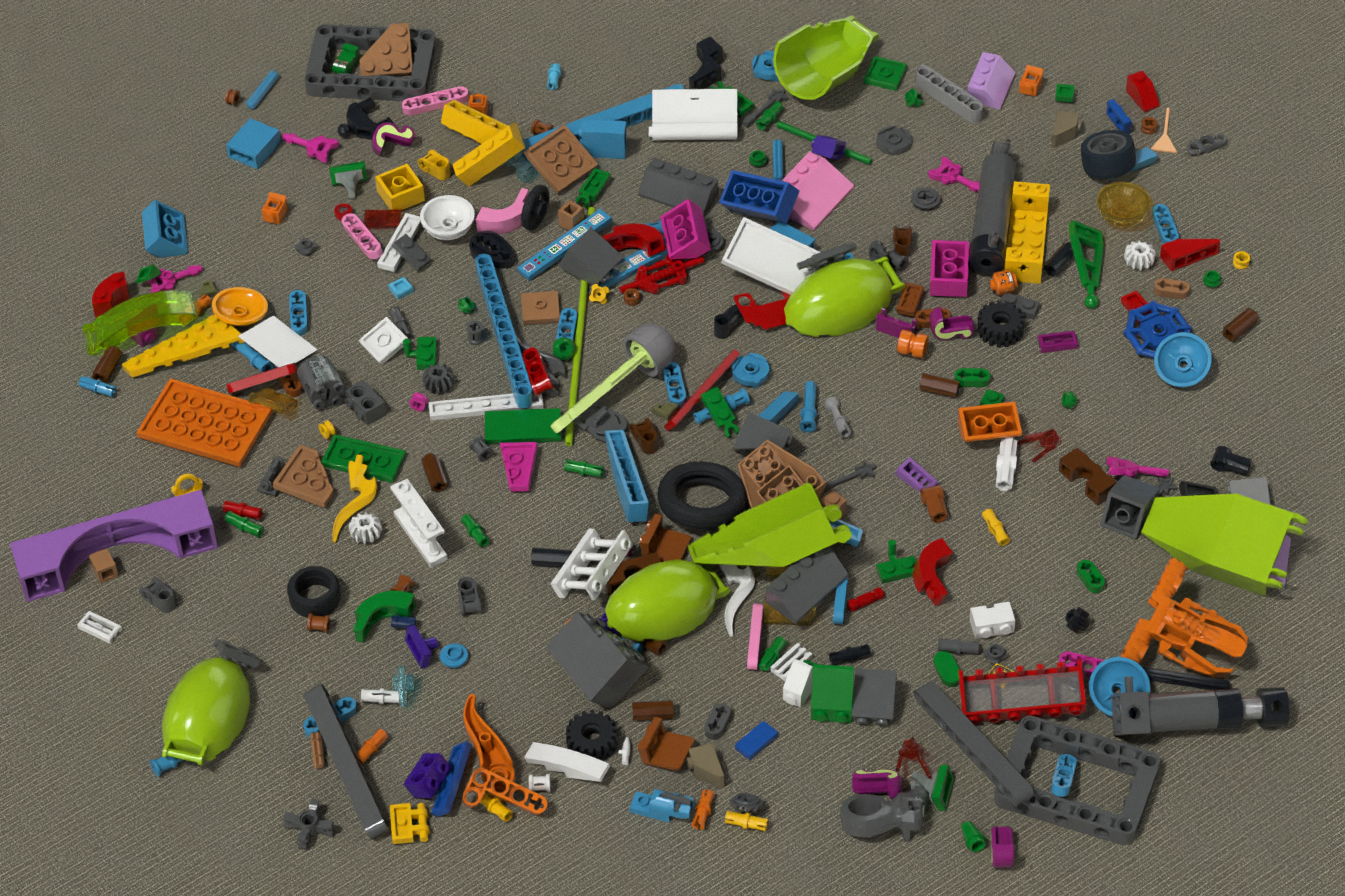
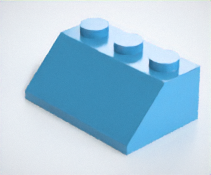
[142,200,188,258]

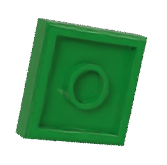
[863,56,907,91]

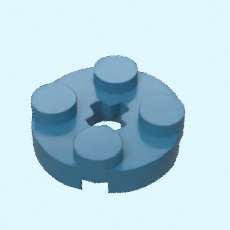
[752,51,779,81]
[732,353,770,388]

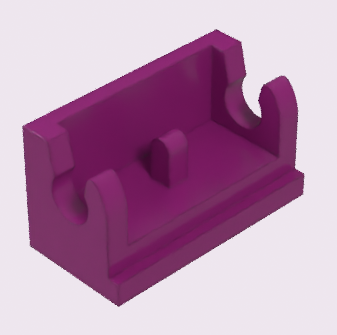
[876,308,918,338]

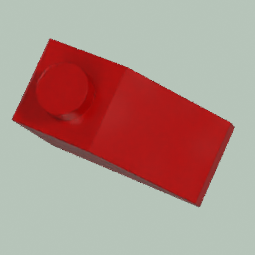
[1126,70,1160,113]

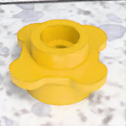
[589,284,609,304]

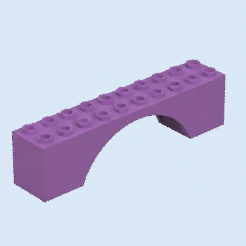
[10,490,218,602]

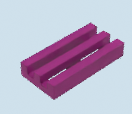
[1037,331,1078,353]

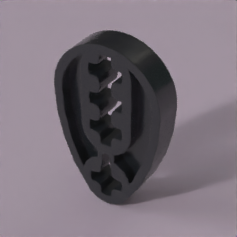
[469,231,515,269]

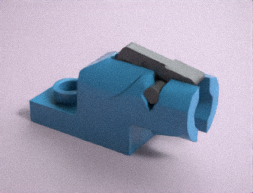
[630,789,695,822]

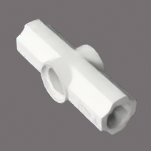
[996,437,1017,492]

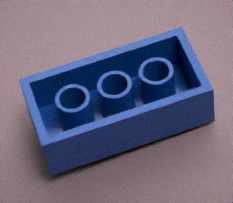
[719,170,800,224]

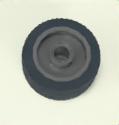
[1081,130,1136,179]

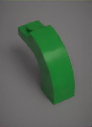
[353,591,416,643]

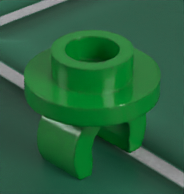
[905,89,924,107]

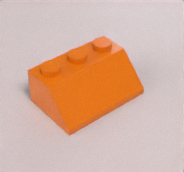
[957,402,1022,442]

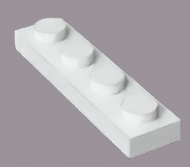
[377,213,422,272]

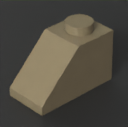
[1051,110,1082,148]
[686,743,724,788]

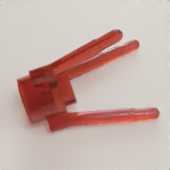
[1017,429,1059,463]
[896,737,932,779]

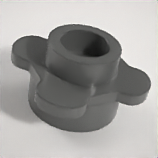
[295,238,317,256]
[983,644,1007,665]

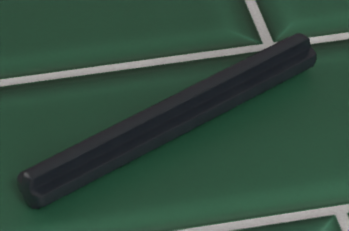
[1141,666,1230,690]

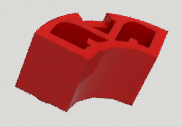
[92,271,130,319]

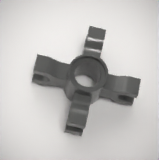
[283,799,335,850]

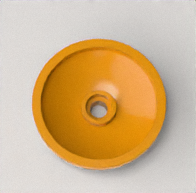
[212,287,268,326]

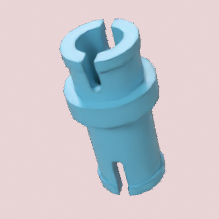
[546,63,562,90]

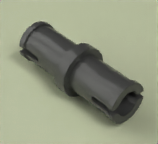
[388,306,412,339]
[937,638,979,654]

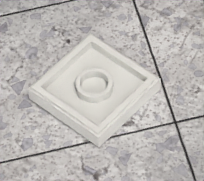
[358,317,407,366]

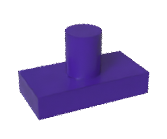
[405,625,438,669]

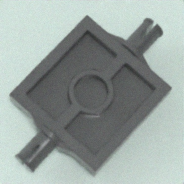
[797,242,857,271]

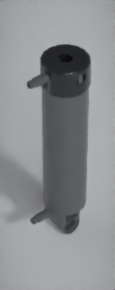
[968,139,1016,275]

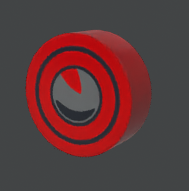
[334,203,353,220]

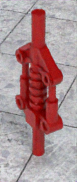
[619,255,704,294]

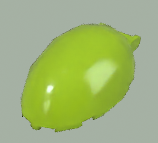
[784,257,906,337]
[604,559,731,641]
[162,657,250,766]

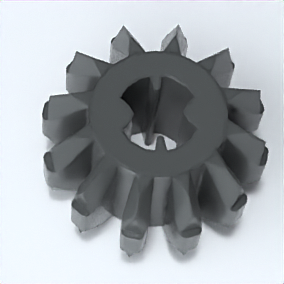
[422,363,454,395]

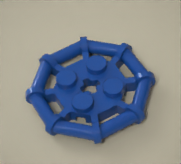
[1123,300,1193,358]

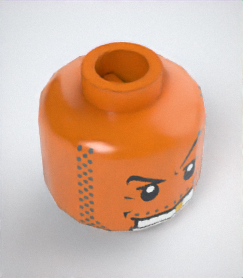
[989,270,1018,296]

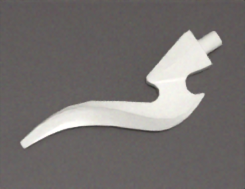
[719,564,755,637]

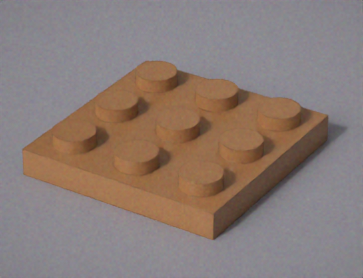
[523,124,598,194]

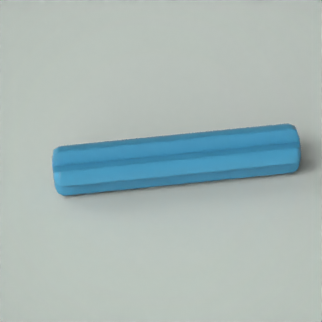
[246,70,279,109]
[773,140,783,181]

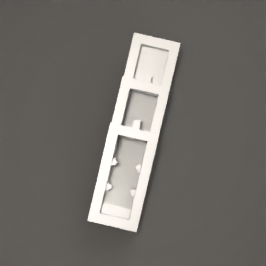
[524,742,610,782]

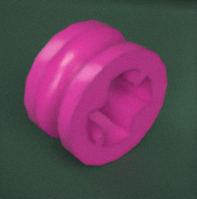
[409,393,428,411]

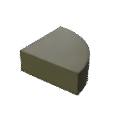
[199,279,218,298]
[652,402,679,421]

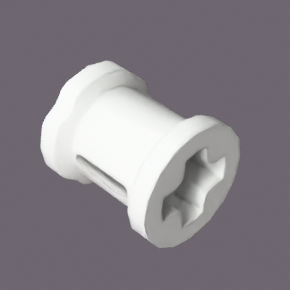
[529,774,551,792]

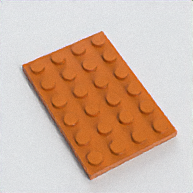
[136,378,273,467]

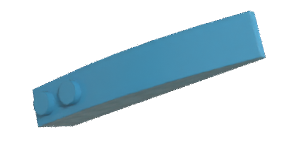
[605,429,649,522]

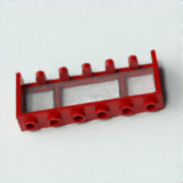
[958,659,1086,725]

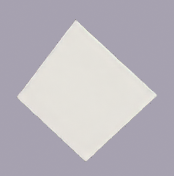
[238,316,318,367]

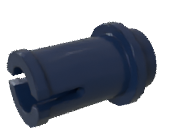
[391,613,416,630]

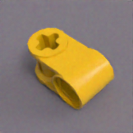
[417,149,451,180]

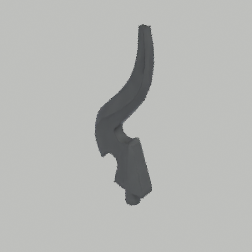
[514,329,565,397]

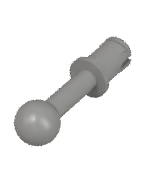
[825,397,851,438]

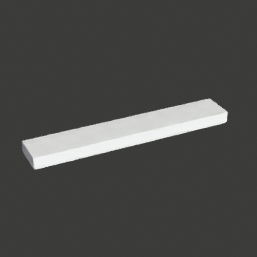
[429,391,544,421]

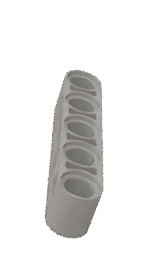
[915,65,983,124]

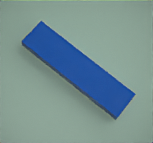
[432,741,472,817]

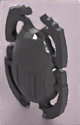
[573,402,627,442]

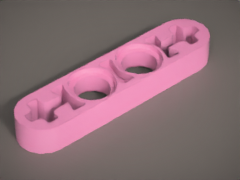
[402,87,469,116]
[341,213,383,259]
[747,603,764,670]

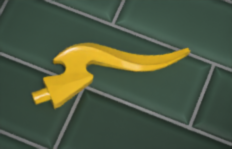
[332,455,377,543]

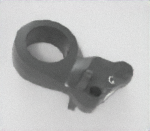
[840,787,929,842]

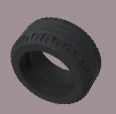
[287,566,341,618]

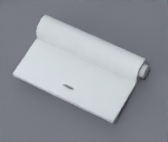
[649,89,737,140]

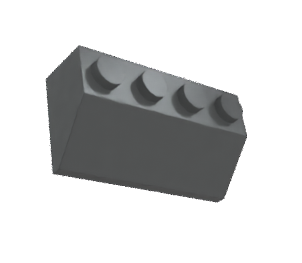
[638,158,719,216]
[766,547,848,624]

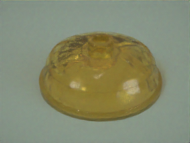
[1096,182,1151,227]

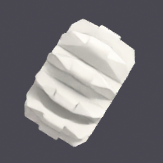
[1124,240,1156,271]
[349,512,382,545]

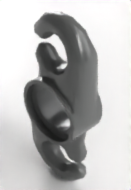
[1186,133,1227,155]

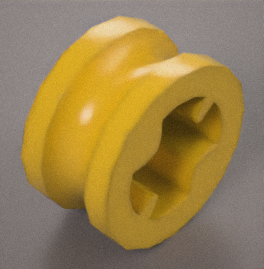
[1233,251,1250,269]
[318,420,336,439]

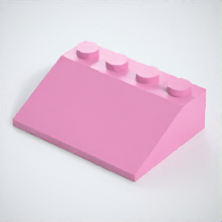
[782,151,854,231]

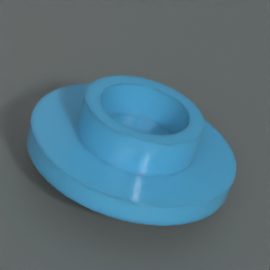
[440,644,468,668]

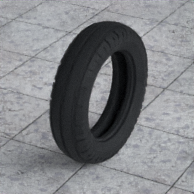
[657,461,747,531]

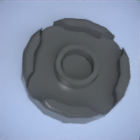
[876,126,912,155]

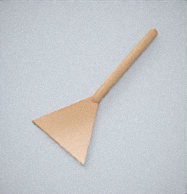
[1151,108,1177,153]

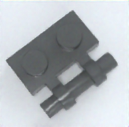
[213,639,260,668]

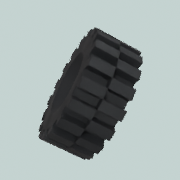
[977,301,1025,348]
[566,710,618,761]

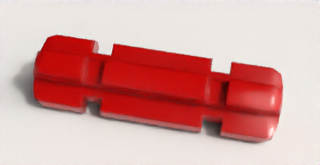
[847,587,884,611]

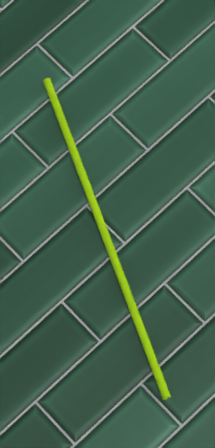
[565,207,595,447]

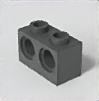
[345,380,386,425]

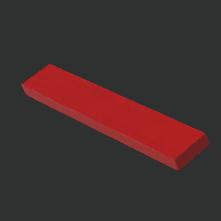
[663,349,740,431]

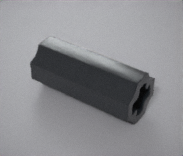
[1044,242,1074,277]
[531,547,572,567]

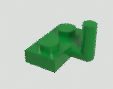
[403,337,437,370]
[876,539,916,584]

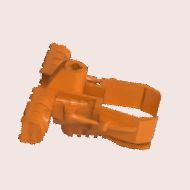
[1120,557,1248,678]

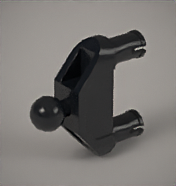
[337,97,393,140]

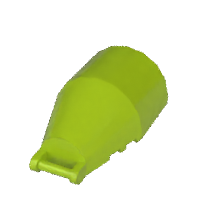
[773,15,879,100]

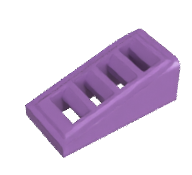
[895,457,938,492]

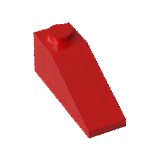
[1160,239,1220,272]

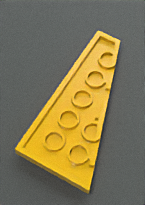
[122,315,245,378]

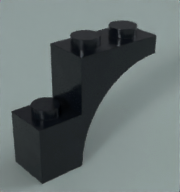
[689,36,723,89]

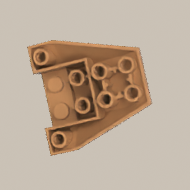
[738,440,827,508]

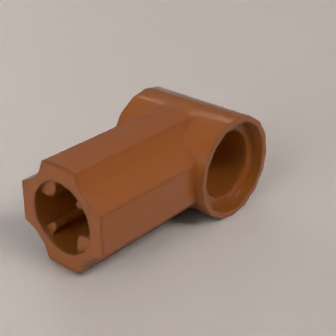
[920,485,948,523]

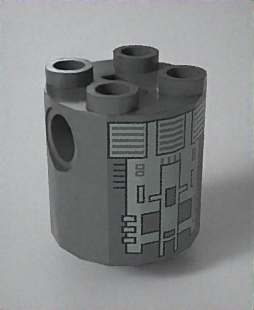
[297,355,346,410]

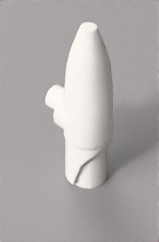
[618,737,631,765]

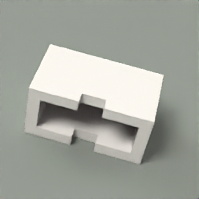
[970,602,1015,639]

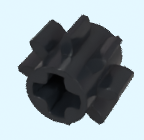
[1065,607,1090,633]

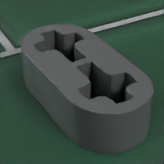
[704,703,731,740]

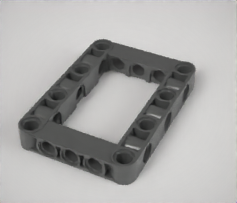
[304,24,436,101]
[994,716,1160,845]

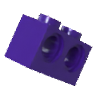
[811,135,847,159]
[403,753,451,798]

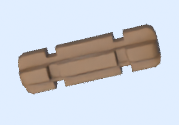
[310,732,325,769]

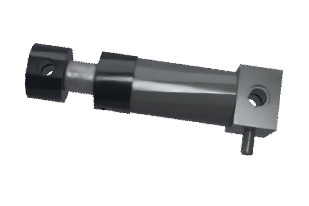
[1111,676,1290,736]

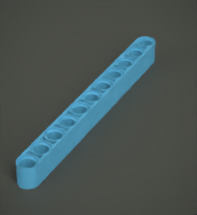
[514,84,685,165]
[475,254,533,408]

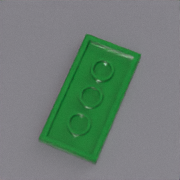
[485,408,561,445]
[321,434,406,483]

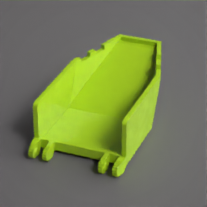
[688,483,852,567]
[1141,493,1308,596]

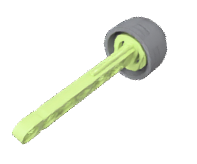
[550,323,675,433]

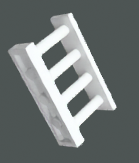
[390,479,448,568]
[551,529,633,600]

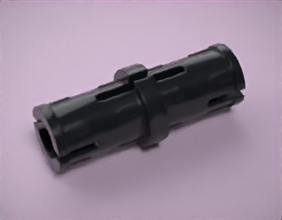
[829,644,871,665]

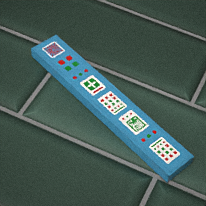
[517,209,612,281]
[598,237,668,288]

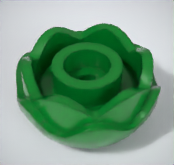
[553,337,575,361]

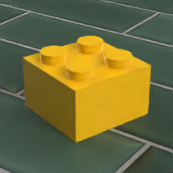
[375,164,425,214]

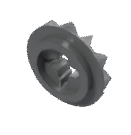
[911,187,940,211]
[706,230,723,253]
[869,240,888,269]
[730,793,764,813]

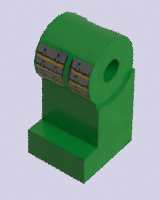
[332,43,360,74]

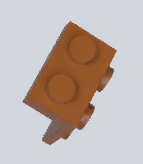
[639,513,691,562]
[638,717,695,771]

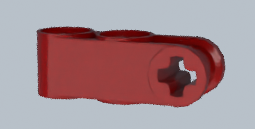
[522,347,554,397]

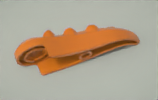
[463,694,515,792]

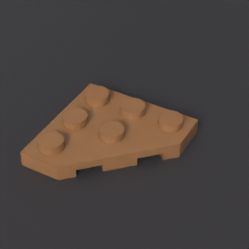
[359,23,412,76]
[273,444,333,508]

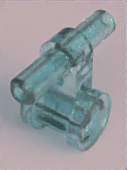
[506,150,538,183]
[393,666,414,707]

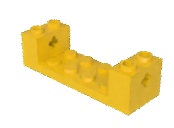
[1005,181,1050,284]

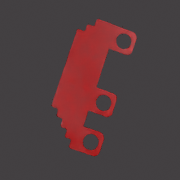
[734,291,790,330]

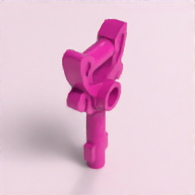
[282,133,339,163]
[928,156,980,192]
[144,265,203,298]
[1106,456,1169,478]

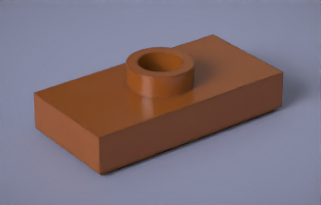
[896,283,924,317]

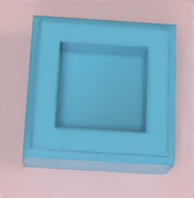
[388,277,414,300]

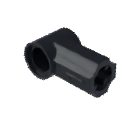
[714,304,743,339]
[1210,446,1252,475]

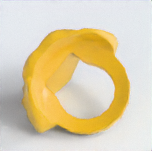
[171,473,203,496]

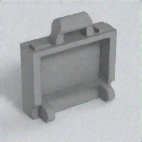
[1228,477,1270,505]

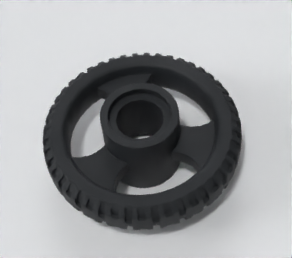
[521,184,550,230]

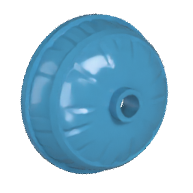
[1154,332,1212,388]
[1089,657,1150,717]

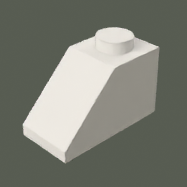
[783,659,813,708]

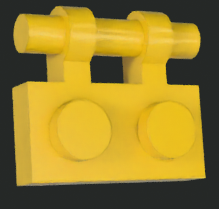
[390,803,430,844]

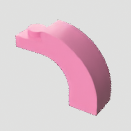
[476,188,529,234]

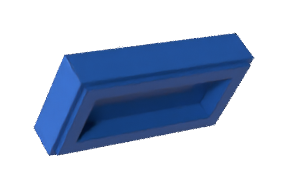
[735,720,778,760]

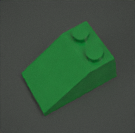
[811,664,854,723]

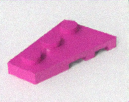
[500,442,538,492]

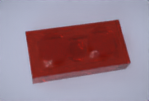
[364,210,401,228]

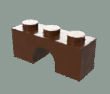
[1059,448,1116,506]
[604,552,661,597]

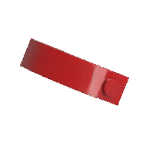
[601,223,665,256]
[913,538,953,606]

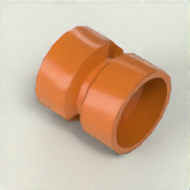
[897,329,929,359]

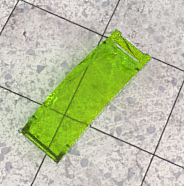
[82,290,198,355]

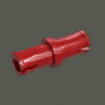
[222,500,263,520]

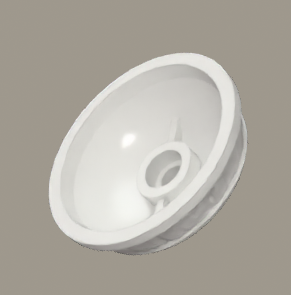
[420,195,475,240]

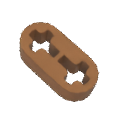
[1154,278,1190,299]

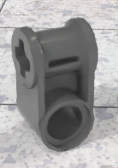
[139,577,176,613]
[458,577,481,616]

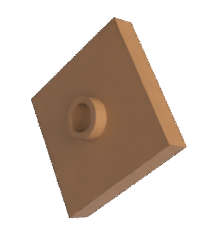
[521,291,560,325]

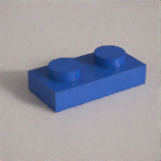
[1106,99,1132,134]

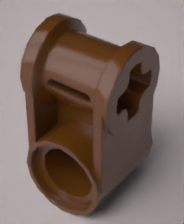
[893,226,912,257]
[630,418,658,454]

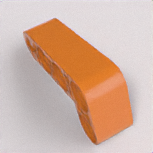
[462,768,547,816]

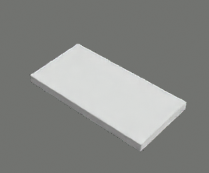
[721,217,830,295]

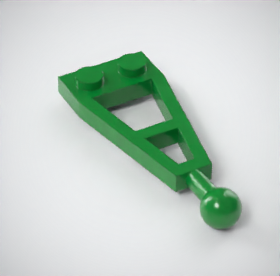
[1069,220,1103,309]

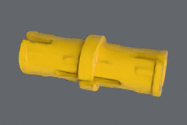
[982,508,1010,546]
[475,792,513,822]
[725,810,769,832]

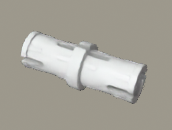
[361,688,402,705]

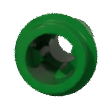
[961,821,986,852]

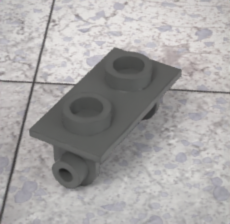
[257,456,285,496]

